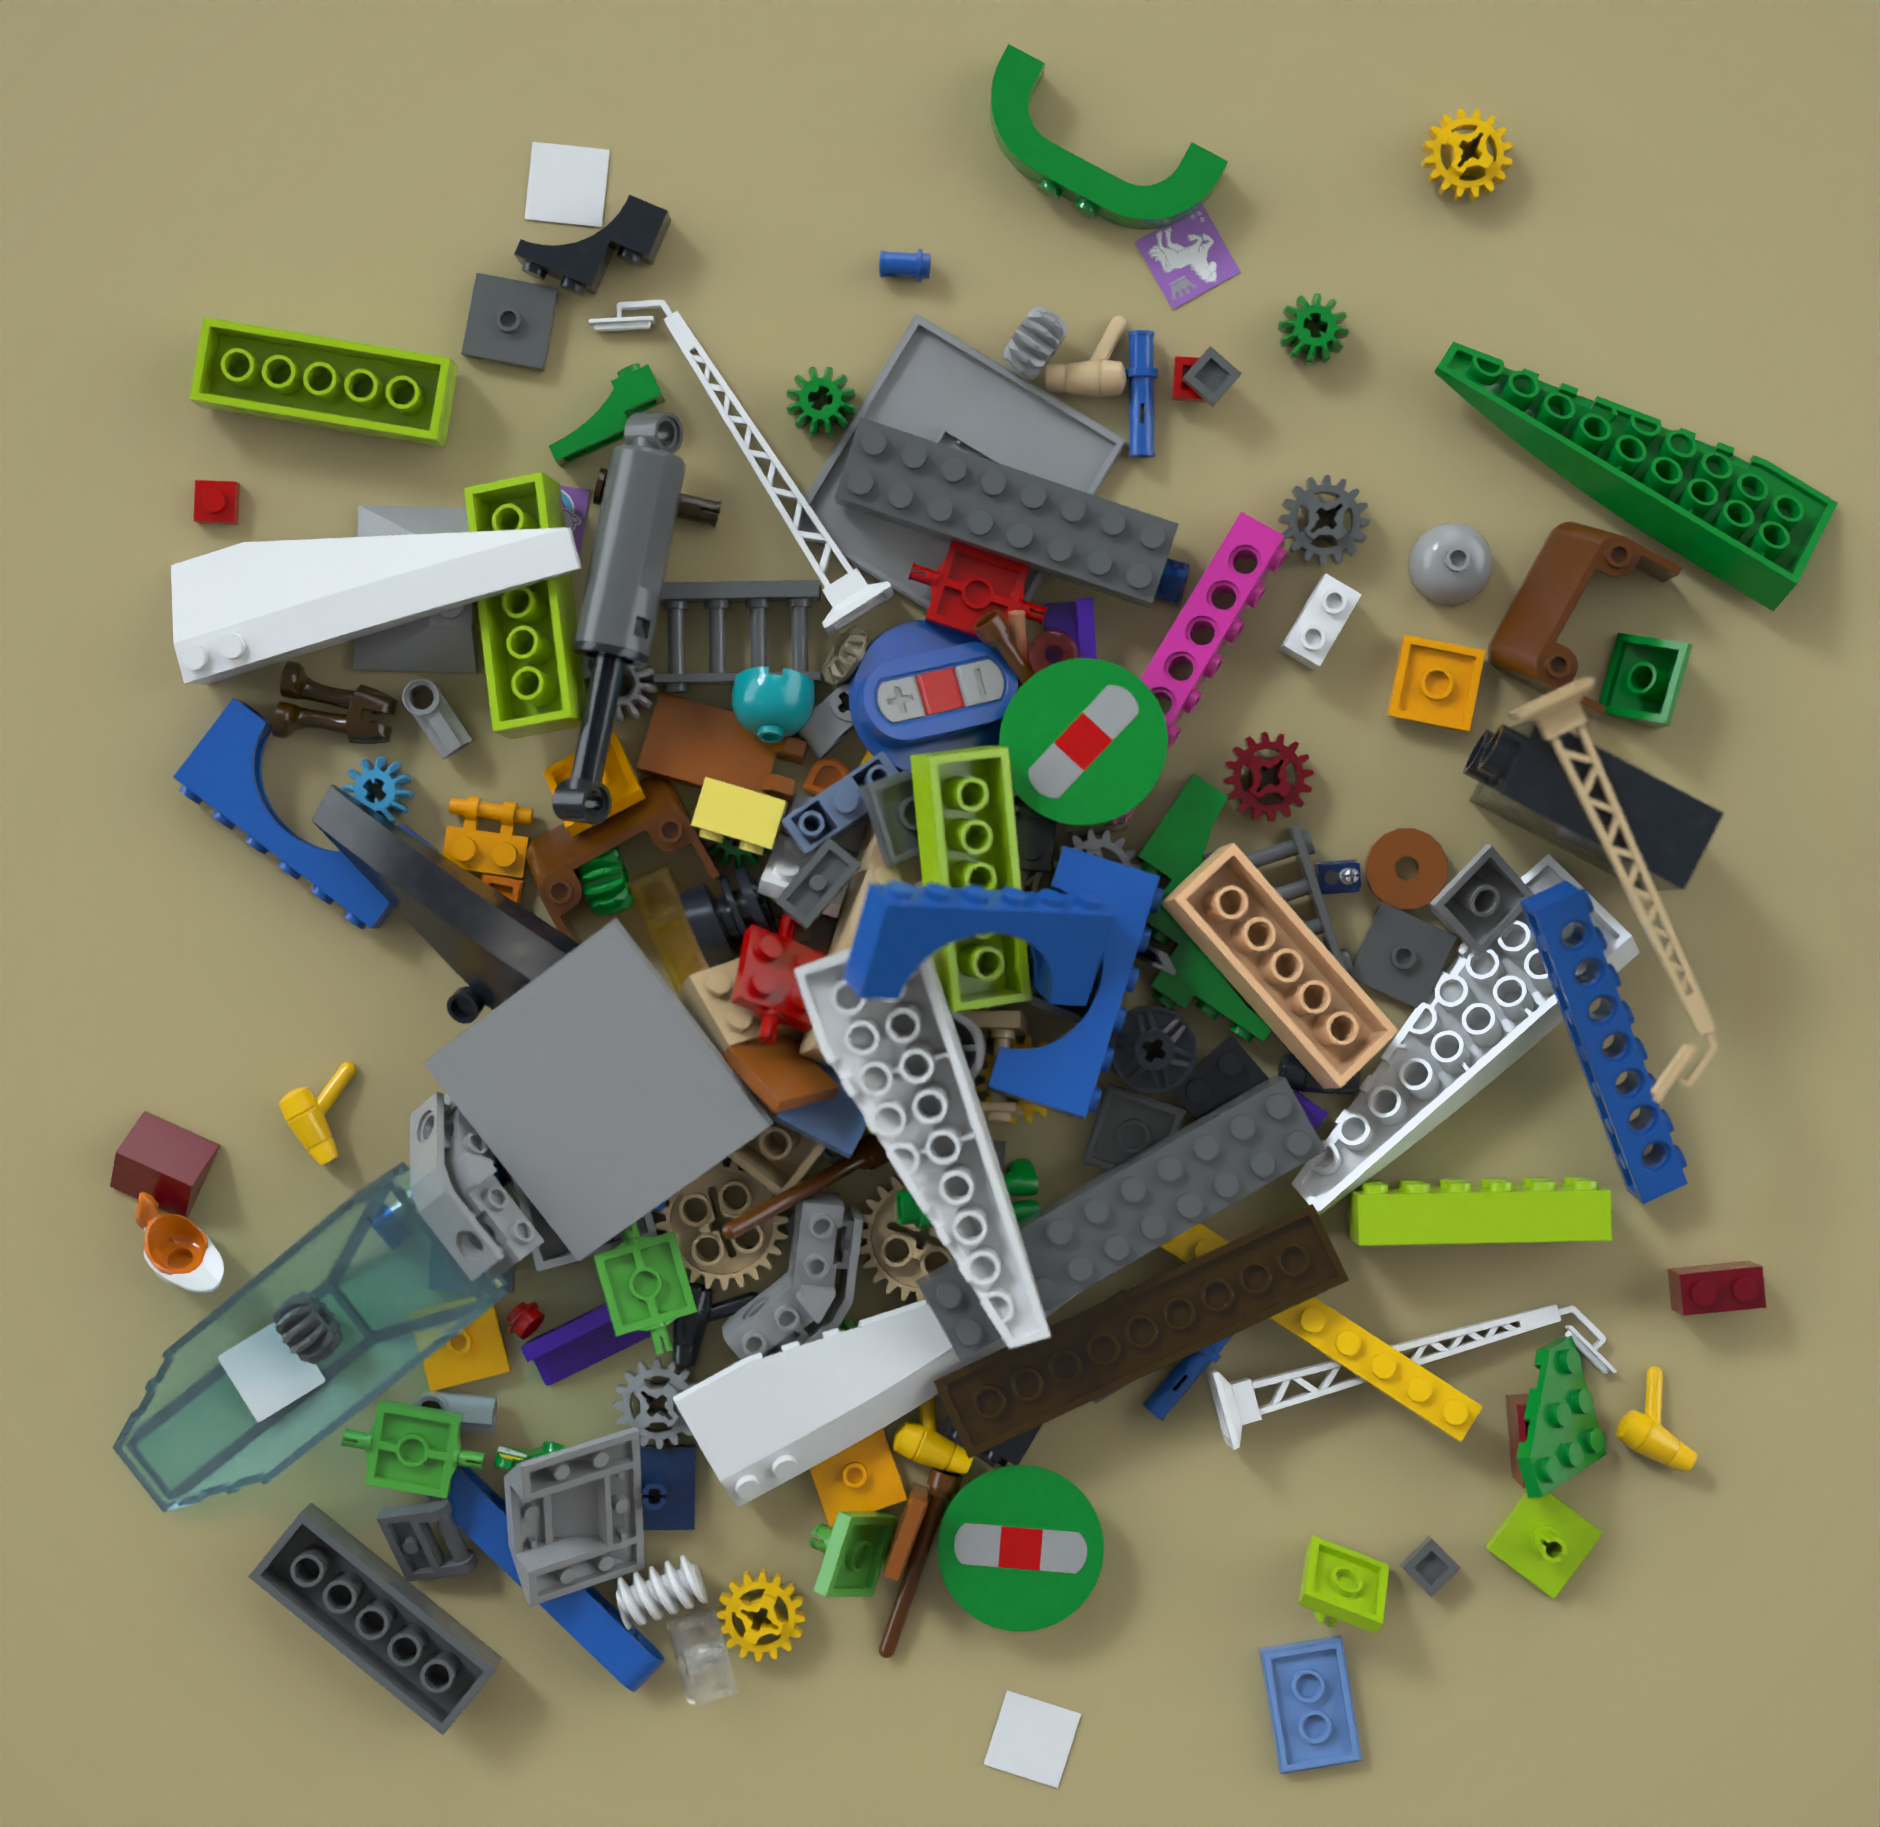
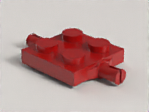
[908,540,1047,639]
[731,914,826,1045]

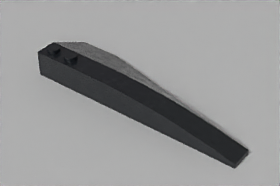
[311,784,580,1010]

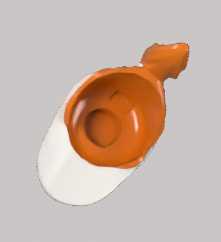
[134,1192,225,1293]

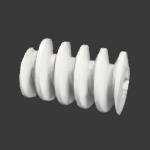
[616,1555,708,1630]

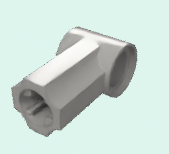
[402,679,474,759]
[413,1389,498,1433]

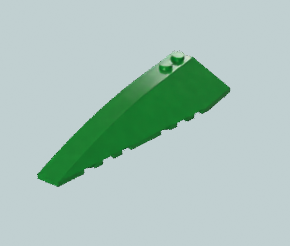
[1434,342,1838,612]

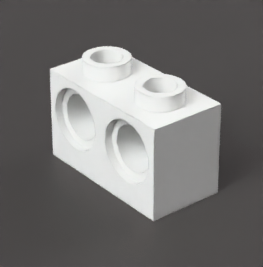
[1278,574,1362,671]

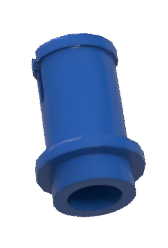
[879,249,931,282]

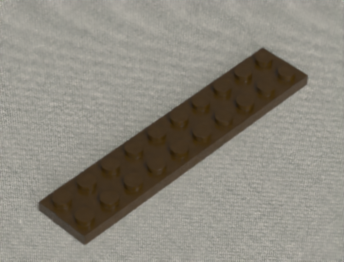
[933,1204,1349,1458]

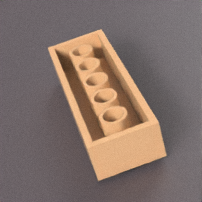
[1160,843,1399,1089]

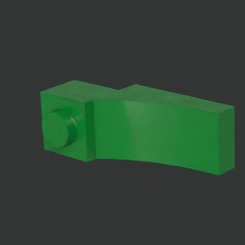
[549,363,666,467]

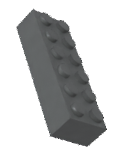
[248,1502,503,1735]

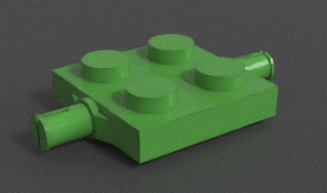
[592,1222,697,1355]
[341,1399,486,1499]

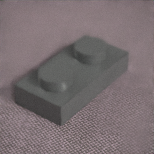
[774,838,861,931]

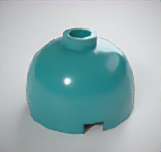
[732,667,815,743]

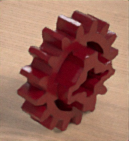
[1222,732,1314,822]

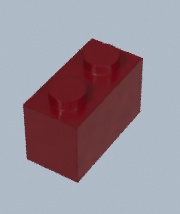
[1667,1261,1767,1316]

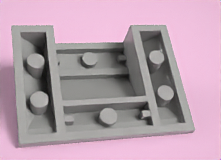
[353,505,479,674]
[504,1427,645,1607]

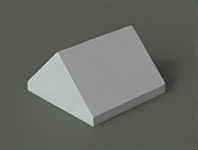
[1430,843,1534,956]

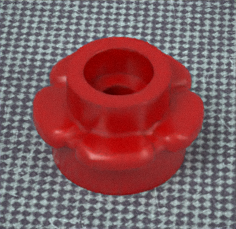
[507,1301,545,1340]

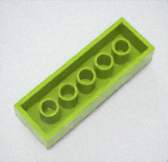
[189,317,458,448]
[464,472,586,739]
[910,746,1032,1012]
[1347,1176,1612,1246]

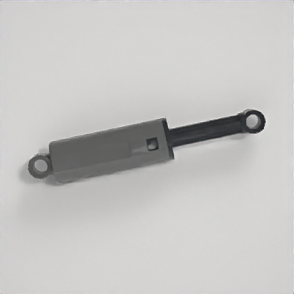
[552,412,686,824]

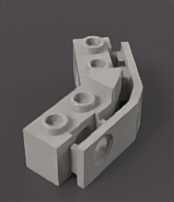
[410,1092,544,1282]
[721,1191,863,1360]

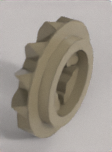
[821,625,868,687]

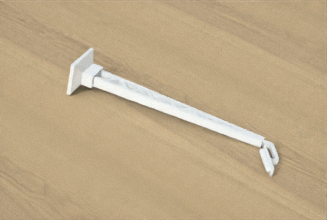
[589,300,895,637]
[1205,1304,1617,1450]

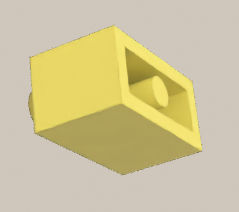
[691,777,788,855]

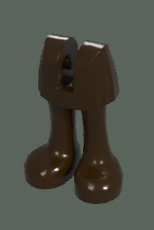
[272,661,398,744]

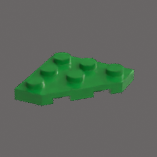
[1517,1336,1607,1498]

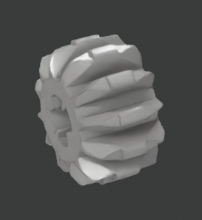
[1003,305,1068,380]

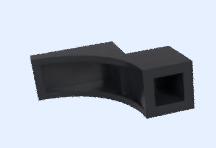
[514,194,671,296]

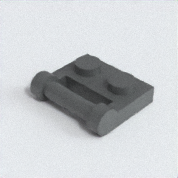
[377,1497,478,1582]

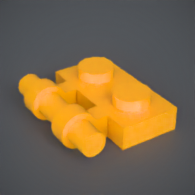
[443,796,534,878]

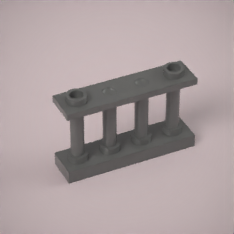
[654,580,822,693]
[1203,824,1353,1013]

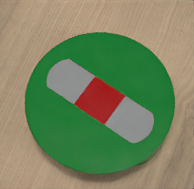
[999,658,1168,825]
[937,1465,1104,1632]

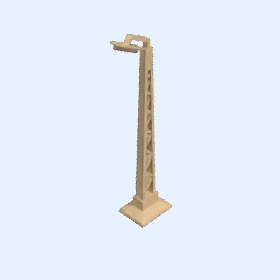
[1507,677,1718,1103]

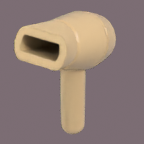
[1046,315,1127,398]

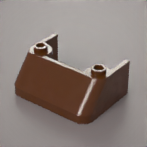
[1487,521,1682,719]
[526,776,723,945]

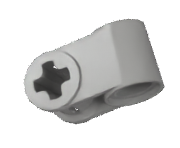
[796,684,854,759]

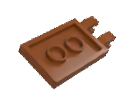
[636,691,808,803]

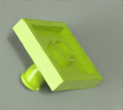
[1485,1491,1603,1599]
[1298,1535,1390,1635]

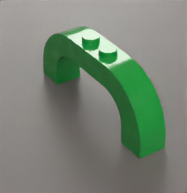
[990,44,1228,229]

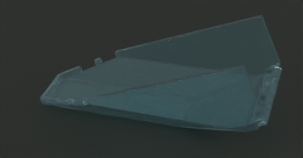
[113,1161,508,1513]

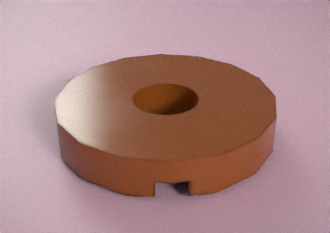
[1365,828,1448,909]

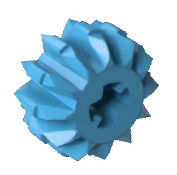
[342,756,415,823]

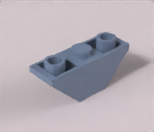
[781,751,899,855]

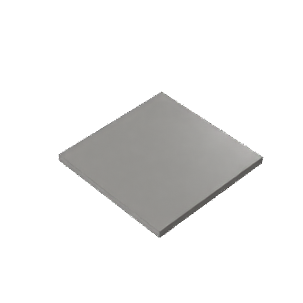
[791,313,1127,647]
[423,918,773,1262]

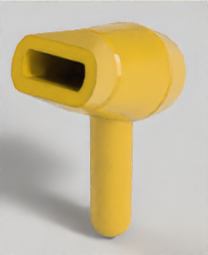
[278,1062,356,1166]
[1616,1366,1698,1471]
[893,1396,974,1475]

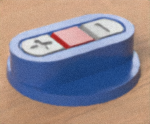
[849,620,1018,772]

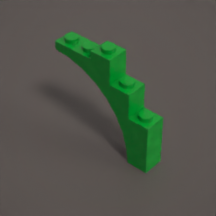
[1136,774,1271,1043]

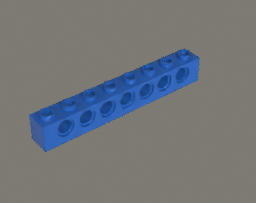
[1520,880,1688,1204]

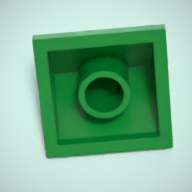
[1598,633,1693,729]

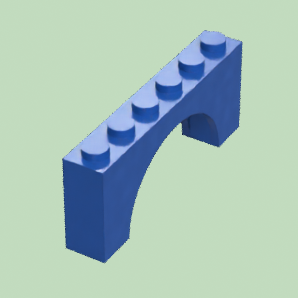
[173,698,438,930]
[986,846,1164,1120]
[843,881,1115,1006]

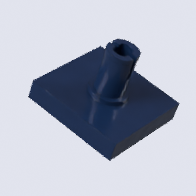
[640,1444,696,1530]

